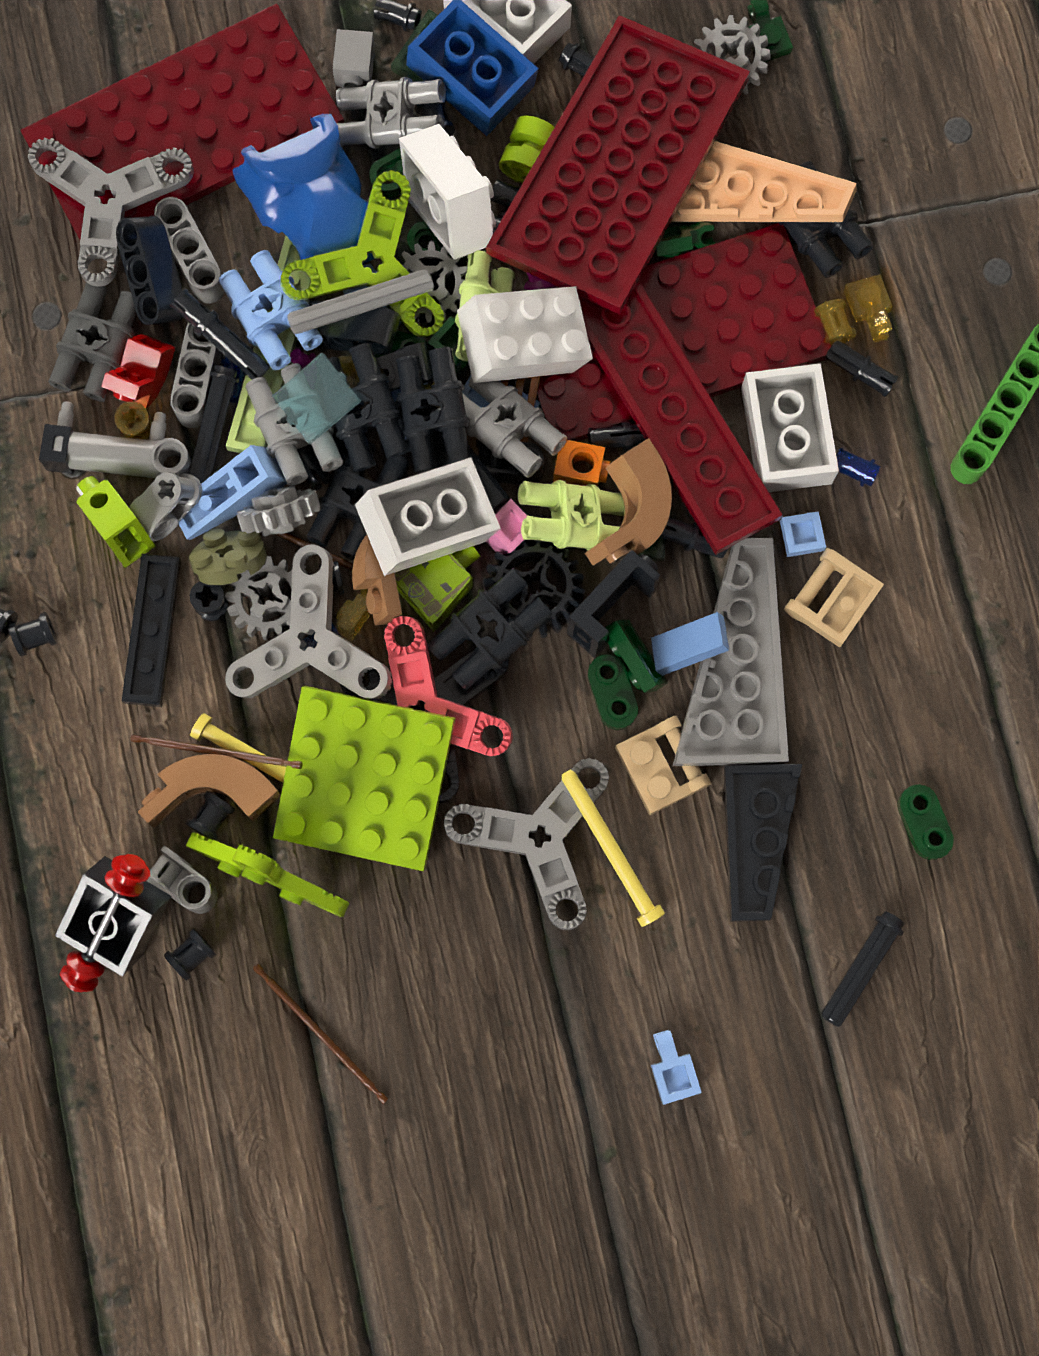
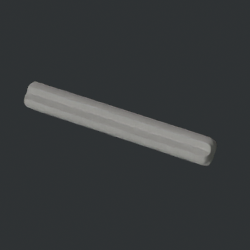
[287,269,434,334]

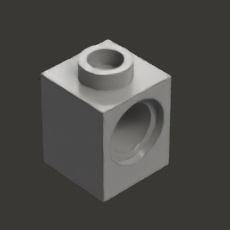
[333,29,375,88]

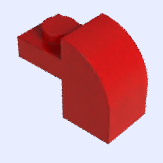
[101,334,176,408]

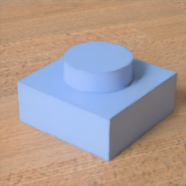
[780,511,826,557]

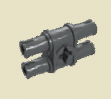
[48,282,137,402]

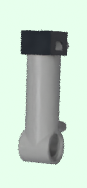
[39,402,192,479]

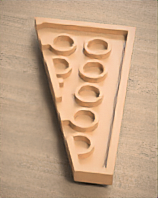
[671,141,857,222]

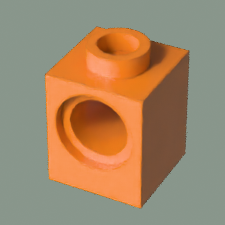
[553,440,610,487]

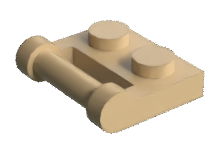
[784,548,884,647]
[615,715,712,816]

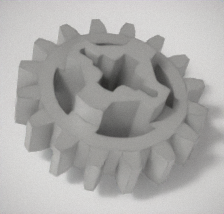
[694,15,771,94]
[402,241,467,324]
[237,486,320,536]
[225,556,292,641]

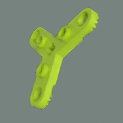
[280,170,444,338]
[186,832,350,918]

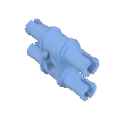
[219,250,323,370]

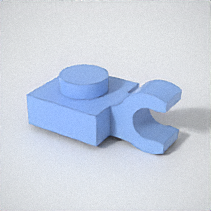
[651,1030,702,1105]

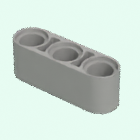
[154,197,225,303]
[171,322,223,428]

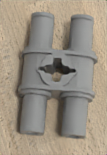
[336,77,446,149]
[246,363,343,486]
[463,376,567,478]

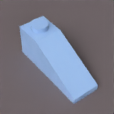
[178,445,287,540]

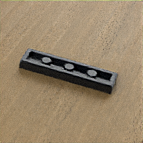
[121,554,181,707]

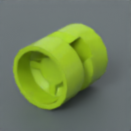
[499,115,555,184]

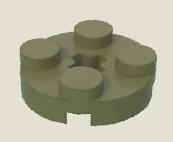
[189,528,267,585]

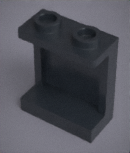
[567,550,660,658]

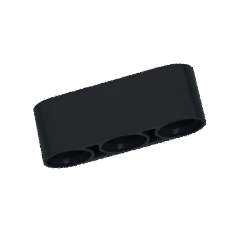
[116,216,183,325]
[296,300,401,355]

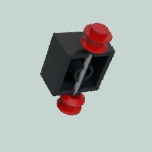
[55,854,172,992]

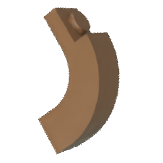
[585,438,672,566]
[352,535,402,626]
[138,754,281,828]

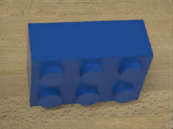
[406,0,539,136]

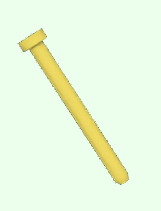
[190,713,286,783]
[562,769,665,927]

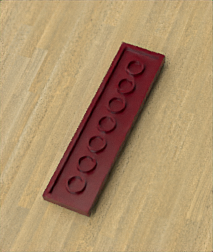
[578,281,783,555]

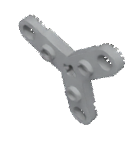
[28,138,194,287]
[225,544,392,700]
[444,758,609,930]

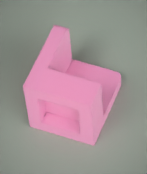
[486,499,527,555]

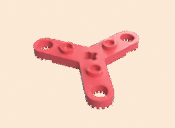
[384,616,513,756]

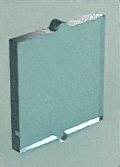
[272,353,361,444]

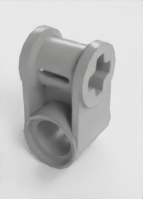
[129,472,202,541]
[147,845,218,914]

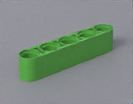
[950,324,1039,484]

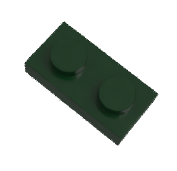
[606,619,668,693]

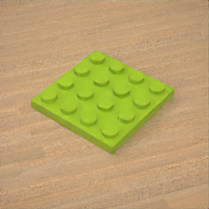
[273,686,456,871]

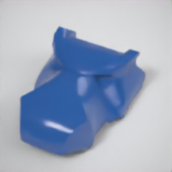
[232,114,374,265]

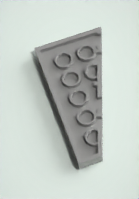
[673,538,789,766]

